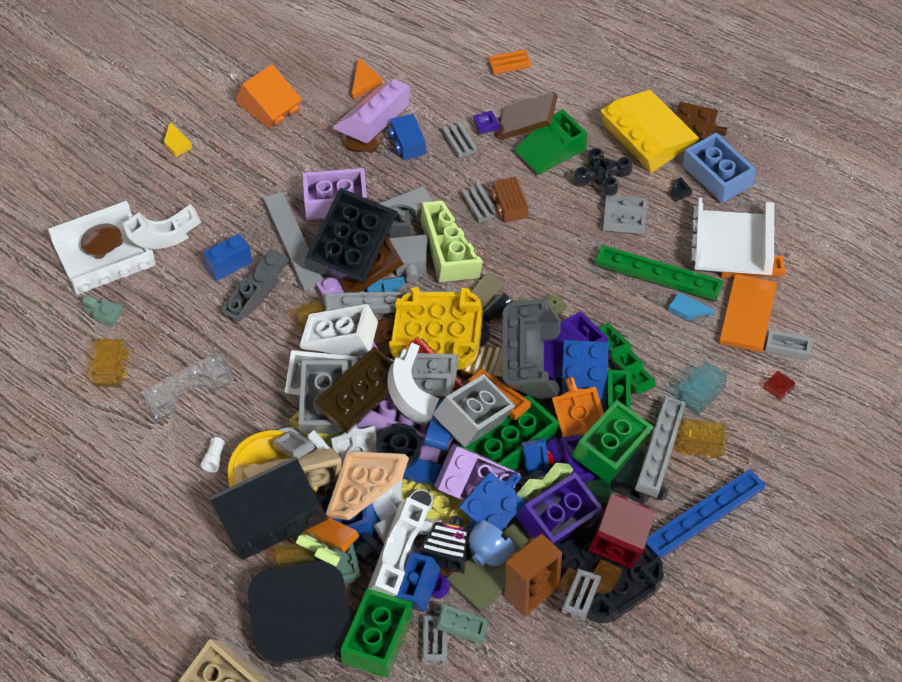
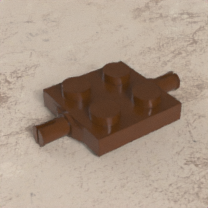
[674,101,728,143]

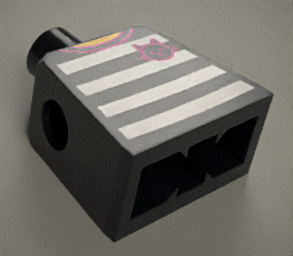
[420,516,469,574]

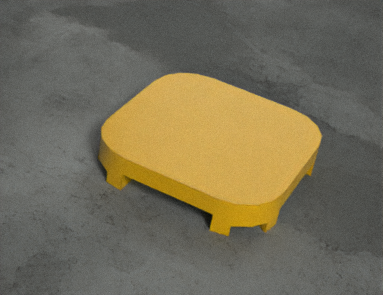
[389,287,483,370]

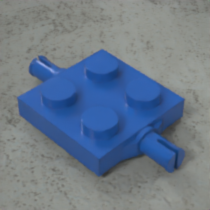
[459,471,526,534]

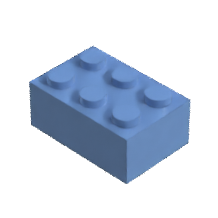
[683,132,756,203]

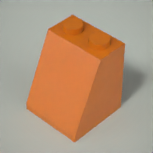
[235,64,302,128]

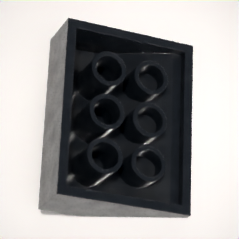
[305,187,398,284]
[209,456,328,560]

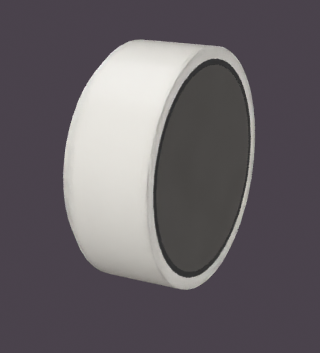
[410,490,433,512]

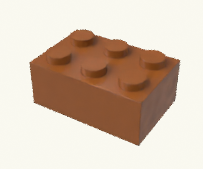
[505,533,562,617]

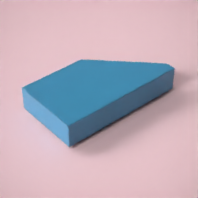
[366,277,405,292]

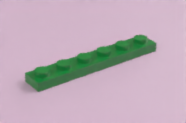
[595,245,724,301]

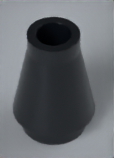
[483,293,512,322]

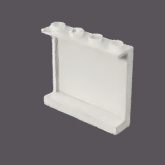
[48,201,156,295]

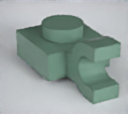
[82,295,123,327]

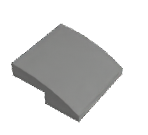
[603,195,647,234]
[411,353,458,397]

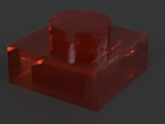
[763,371,796,401]

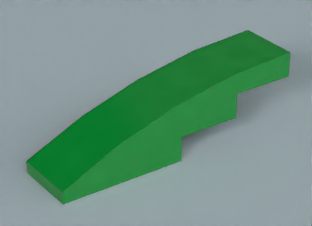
[598,323,656,395]

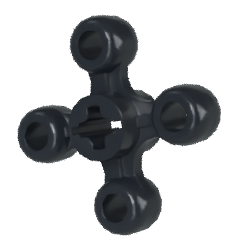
[574,148,632,196]

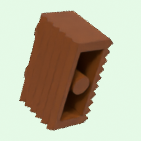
[490,176,529,223]

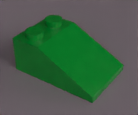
[572,400,654,484]

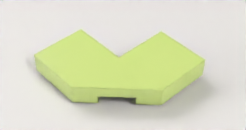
[517,463,573,502]
[296,533,342,566]

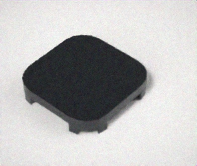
[555,516,664,623]
[248,561,351,667]

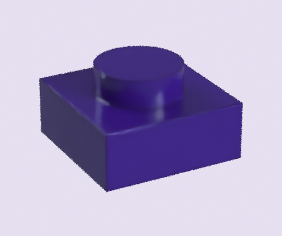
[473,111,499,135]

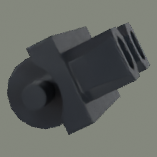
[355,532,384,572]

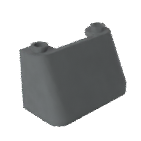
[502,298,561,402]

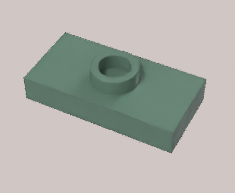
[329,543,362,584]
[435,604,488,644]

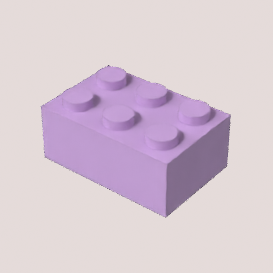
[303,168,367,220]

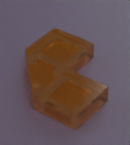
[557,559,623,599]

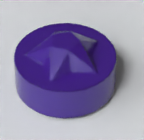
[431,573,450,599]

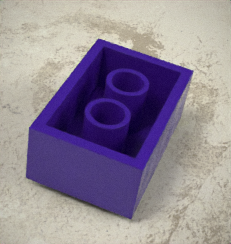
[515,472,604,545]

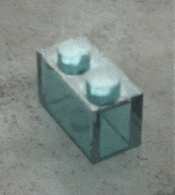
[677,361,727,416]

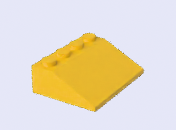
[600,90,699,173]

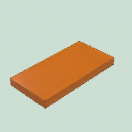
[719,274,777,353]

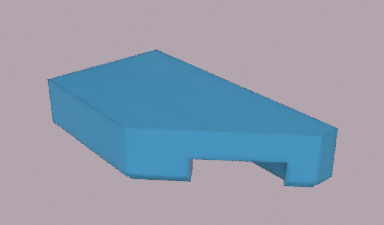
[668,292,714,320]

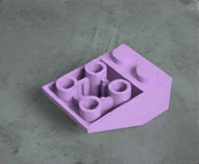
[434,443,520,500]

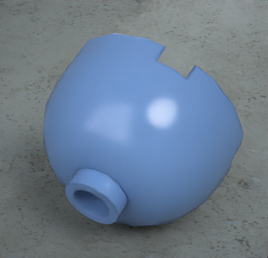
[468,520,516,566]

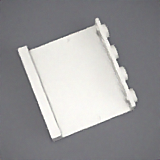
[691,197,774,275]

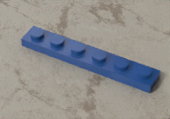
[645,469,766,559]

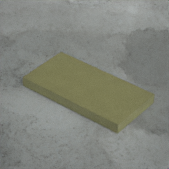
[448,522,531,613]

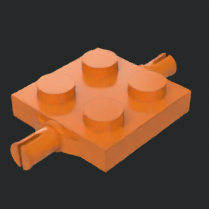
[552,377,604,438]

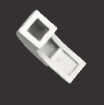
[123,204,201,249]
[387,343,439,426]
[372,480,442,536]

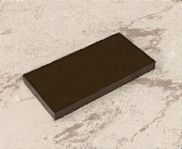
[313,346,393,434]

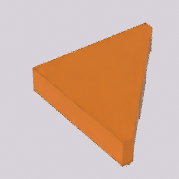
[352,59,382,100]

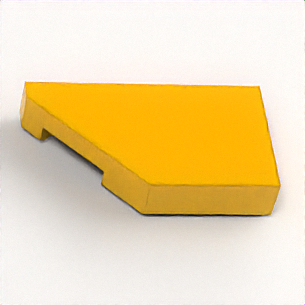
[164,122,192,157]

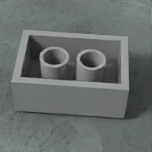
[299,360,349,434]
[433,374,515,447]

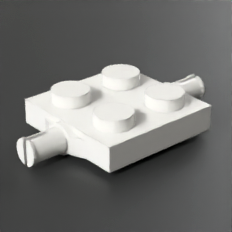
[331,425,378,468]

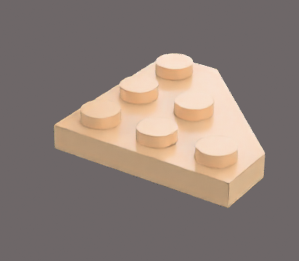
[326,451,409,520]

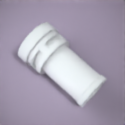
[201,437,225,472]

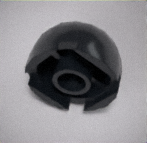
[376,423,422,469]

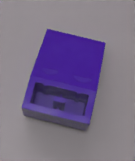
[544,311,608,382]

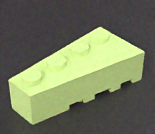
[420,201,483,282]

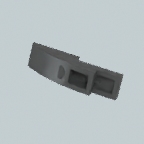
[221,248,289,322]

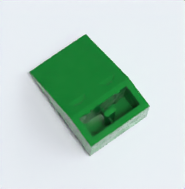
[514,109,588,175]

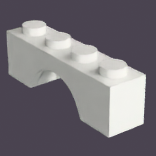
[368,497,429,596]

